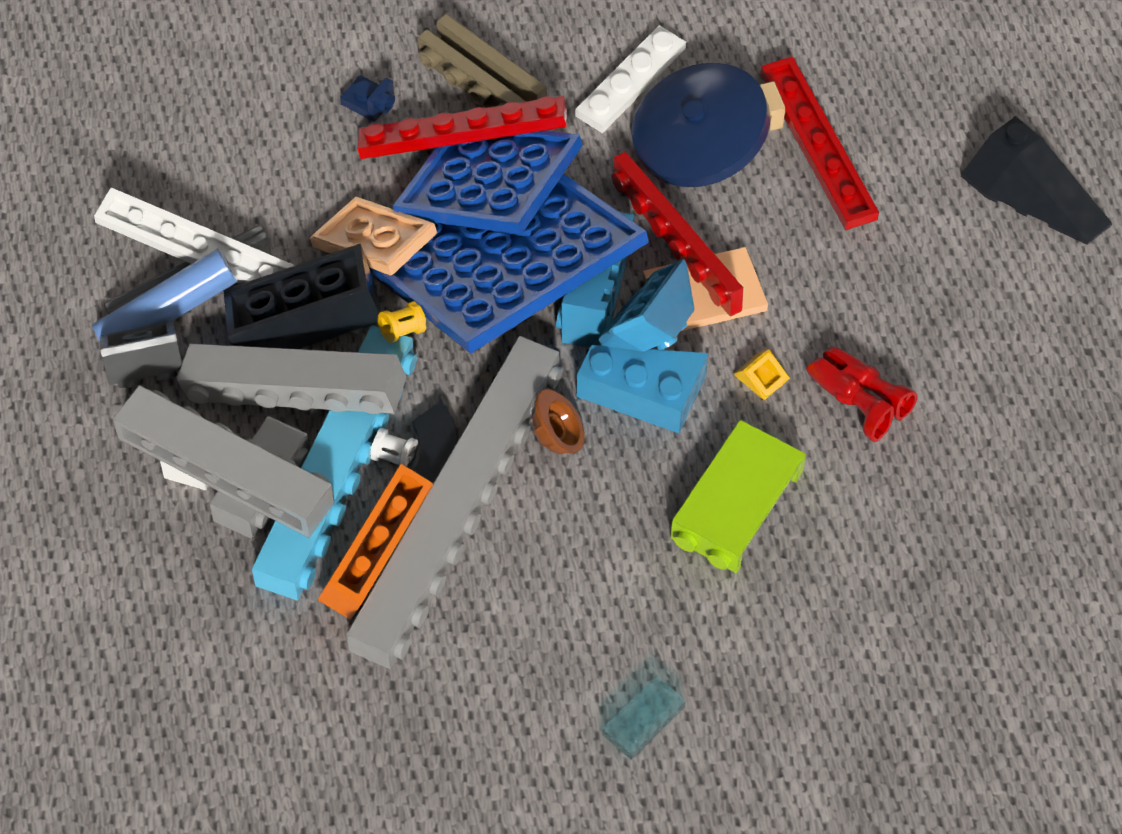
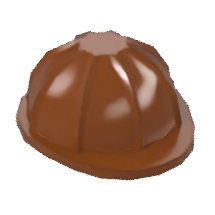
[532,389,585,454]

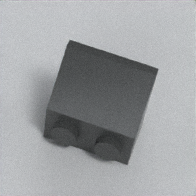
[100,320,182,388]

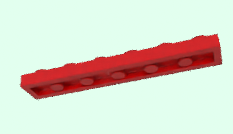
[760,56,879,231]
[357,96,567,159]
[611,152,744,317]

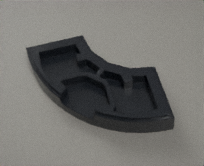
[407,400,458,495]

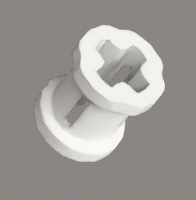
[370,428,418,467]

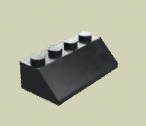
[223,244,381,350]

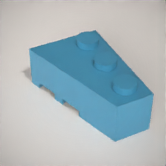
[577,345,709,434]

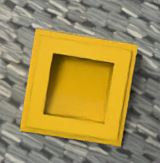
[733,349,790,400]

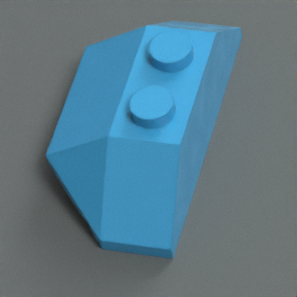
[598,259,695,352]

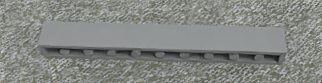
[346,336,563,669]

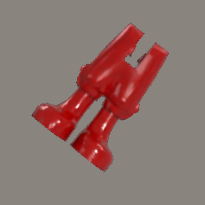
[806,346,918,442]

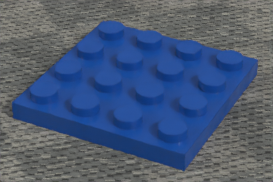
[393,130,583,235]

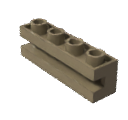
[418,14,547,108]

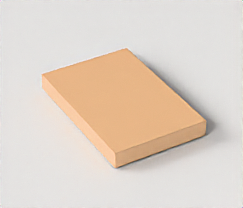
[310,197,437,276]
[643,247,768,331]

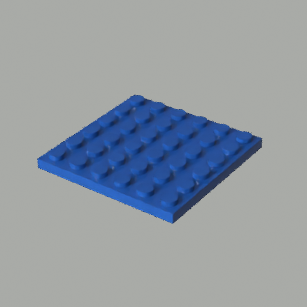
[369,174,649,354]

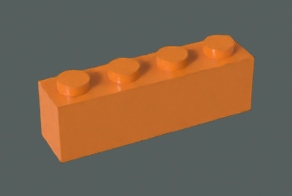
[317,464,433,620]

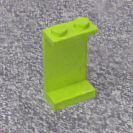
[671,420,806,573]

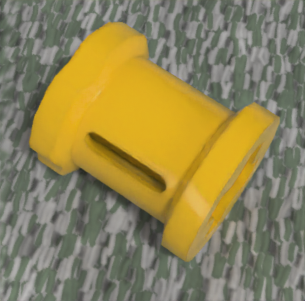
[378,301,426,344]

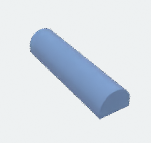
[92,248,238,341]

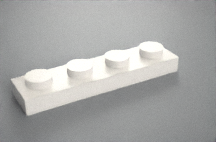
[575,25,686,133]

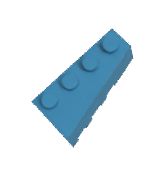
[556,212,634,348]

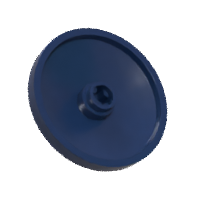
[632,63,770,187]

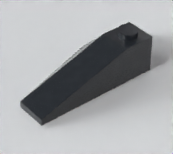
[961,116,1112,245]

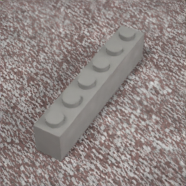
[176,344,406,414]
[113,385,334,538]

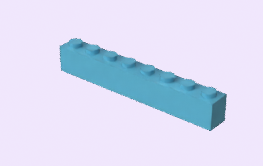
[252,325,417,601]

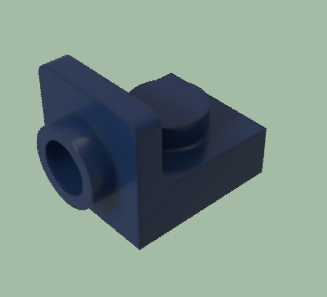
[340,75,395,122]

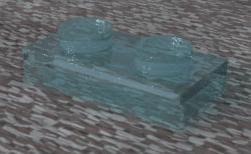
[602,676,686,760]

